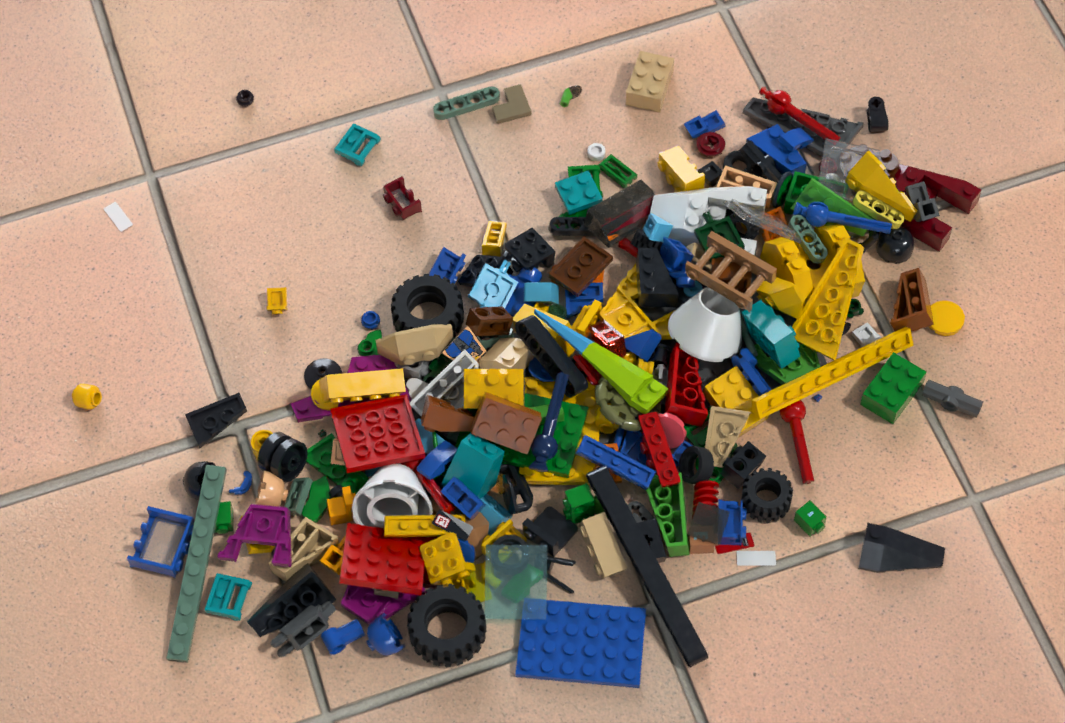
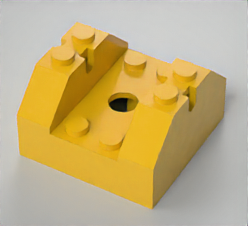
[760,223,865,308]

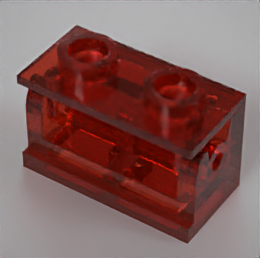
[588,319,626,357]

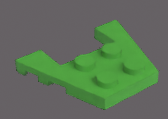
[754,344,820,385]

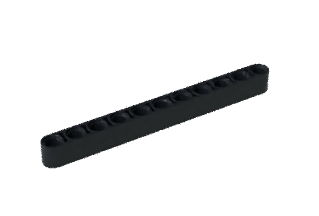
[586,465,709,668]

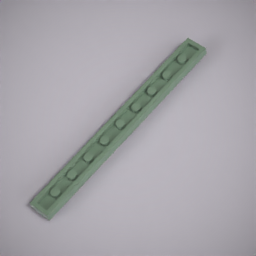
[167,465,227,663]

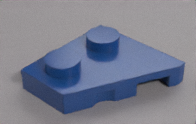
[565,282,603,319]

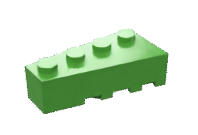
[645,473,690,557]

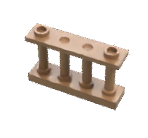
[685,231,777,312]

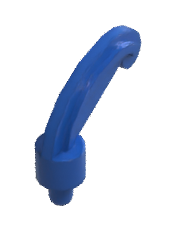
[229,471,252,495]

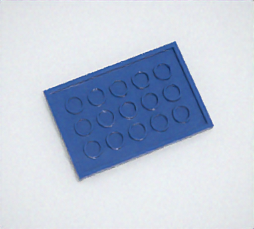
[515,598,646,688]

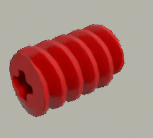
[692,480,719,526]

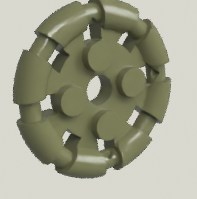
[595,376,661,431]

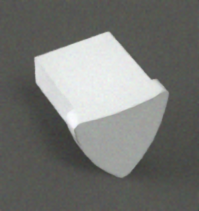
[852,322,882,347]

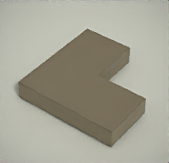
[492,84,532,124]

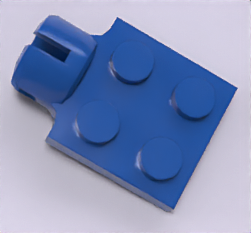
[505,267,542,317]
[731,348,771,396]

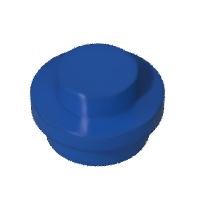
[361,311,380,329]

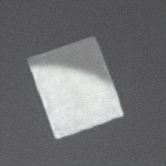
[818,138,880,207]
[723,199,802,243]

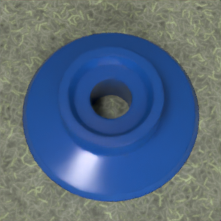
[669,272,695,288]

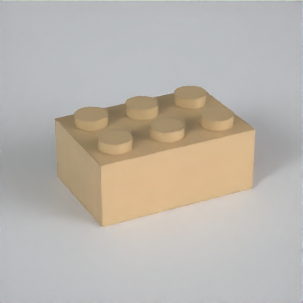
[626,51,674,113]

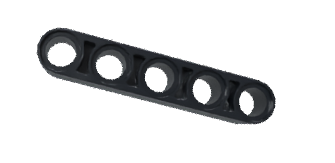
[515,315,588,397]

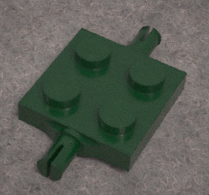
[694,211,745,262]

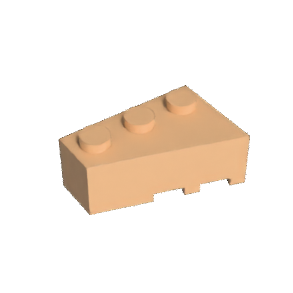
[716,166,777,208]

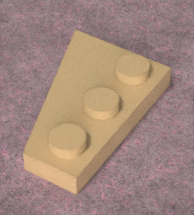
[705,406,751,468]

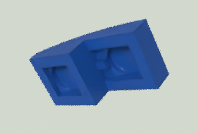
[684,110,726,139]
[778,128,814,152]
[417,441,457,480]

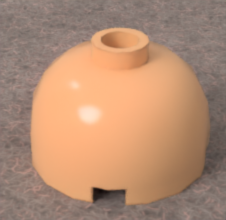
[255,471,288,507]

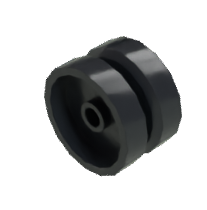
[258,432,308,482]

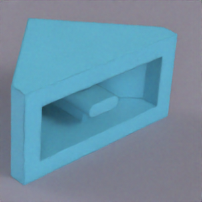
[643,213,673,242]
[524,282,559,305]

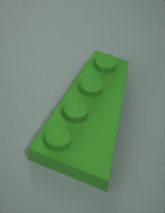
[791,178,874,236]

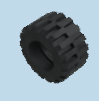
[741,468,793,523]

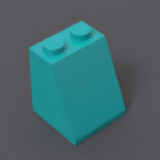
[441,433,505,499]

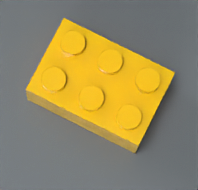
[702,366,769,438]

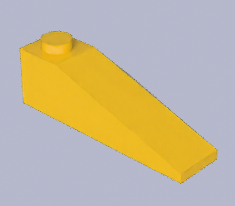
[845,151,917,221]

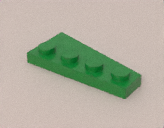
[306,433,369,494]

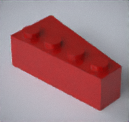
[664,342,708,427]

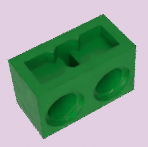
[562,483,595,524]

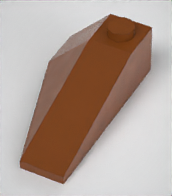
[421,395,475,432]

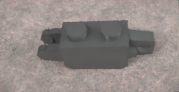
[271,601,336,657]

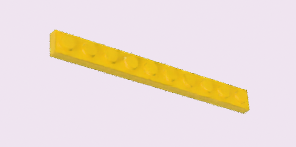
[752,327,914,419]

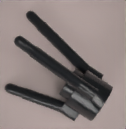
[534,553,576,594]

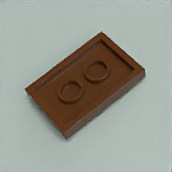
[548,237,613,297]

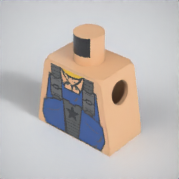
[442,326,486,369]

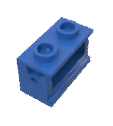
[660,237,694,273]
[717,500,746,545]

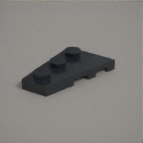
[185,393,247,449]

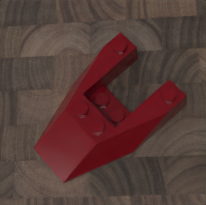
[881,164,982,252]

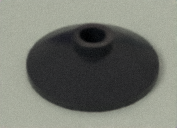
[304,358,342,389]

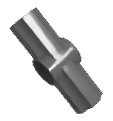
[922,380,984,418]

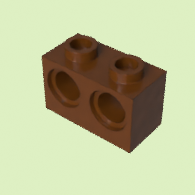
[466,306,513,336]

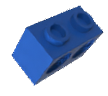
[440,477,486,520]

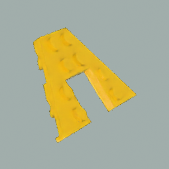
[599,263,675,341]

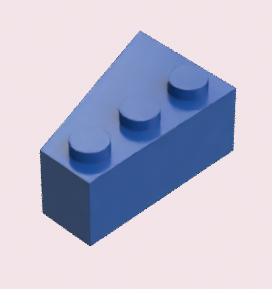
[746,124,807,176]

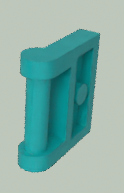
[334,123,381,166]
[204,573,252,621]

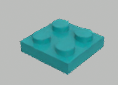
[555,170,603,215]

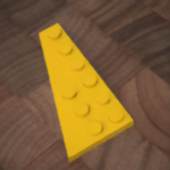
[792,238,864,361]

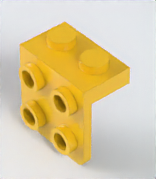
[420,532,476,587]

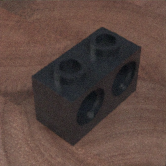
[720,441,766,489]

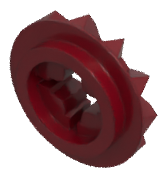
[696,132,725,158]

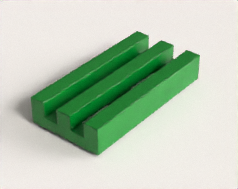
[599,154,637,189]

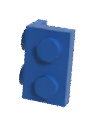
[429,247,466,284]

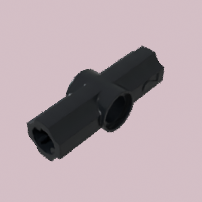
[739,140,782,183]

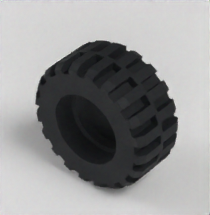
[391,274,464,337]
[407,584,487,667]

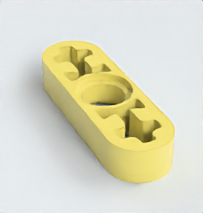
[853,191,904,229]

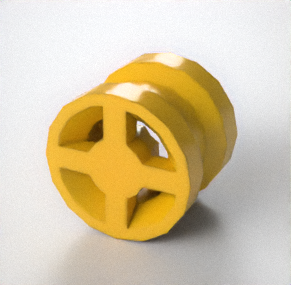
[636,358,654,374]

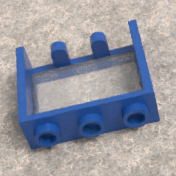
[127,506,194,578]

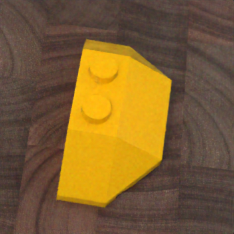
[756,277,805,319]

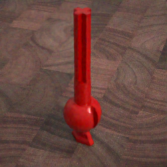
[759,86,841,146]
[779,400,814,484]
[401,455,454,514]

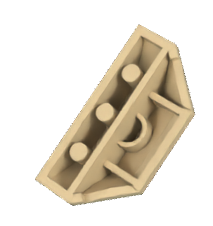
[376,324,453,366]
[479,338,535,369]

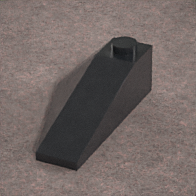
[858,523,945,573]
[247,563,336,637]

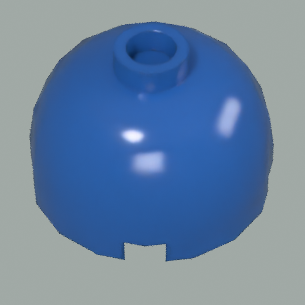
[366,613,405,656]

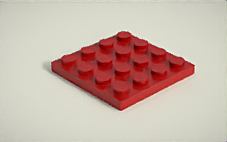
[330,394,425,473]
[339,523,426,596]

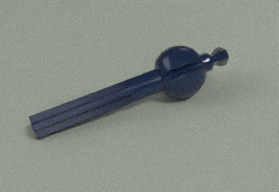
[529,372,569,472]

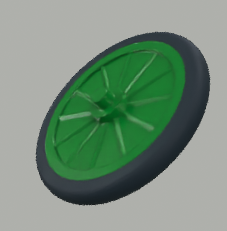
[772,172,793,208]

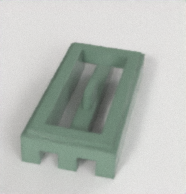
[284,477,313,516]

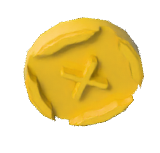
[928,300,965,336]

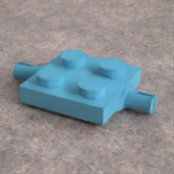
[467,260,518,308]

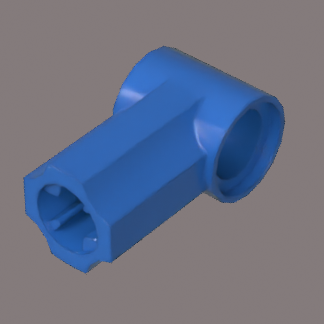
[321,619,365,655]

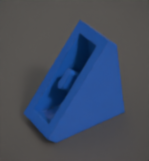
[619,329,662,361]

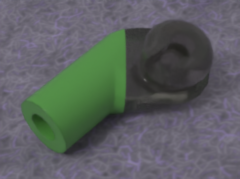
[560,85,582,107]

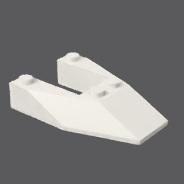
[650,186,767,256]

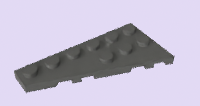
[743,97,864,162]

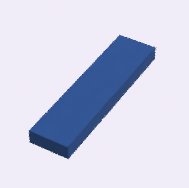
[575,435,656,490]

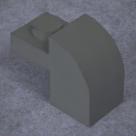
[905,181,940,222]

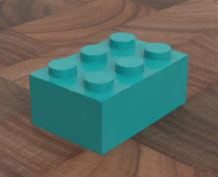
[742,300,800,369]

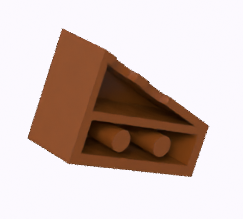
[890,268,934,332]

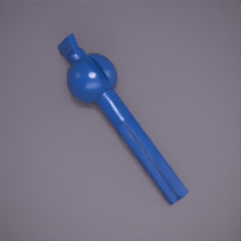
[793,202,892,234]

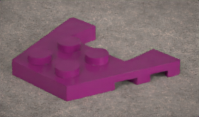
[338,355,412,408]
[217,504,292,568]
[341,585,426,625]

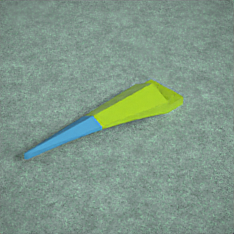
[534,309,669,414]

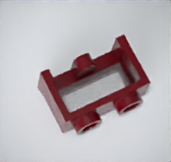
[383,176,422,220]

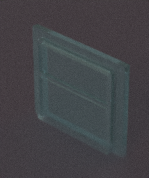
[485,544,547,620]

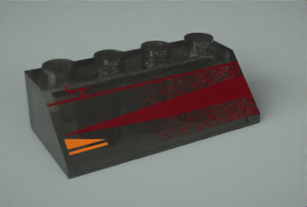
[584,180,655,248]

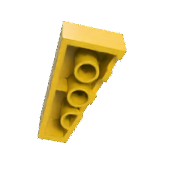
[319,368,406,404]

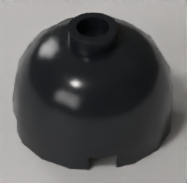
[876,226,914,264]
[183,461,216,500]

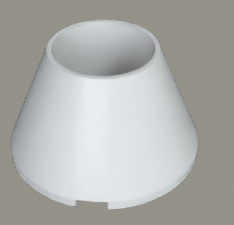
[668,287,742,362]
[352,464,433,528]

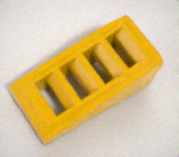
[482,221,507,257]

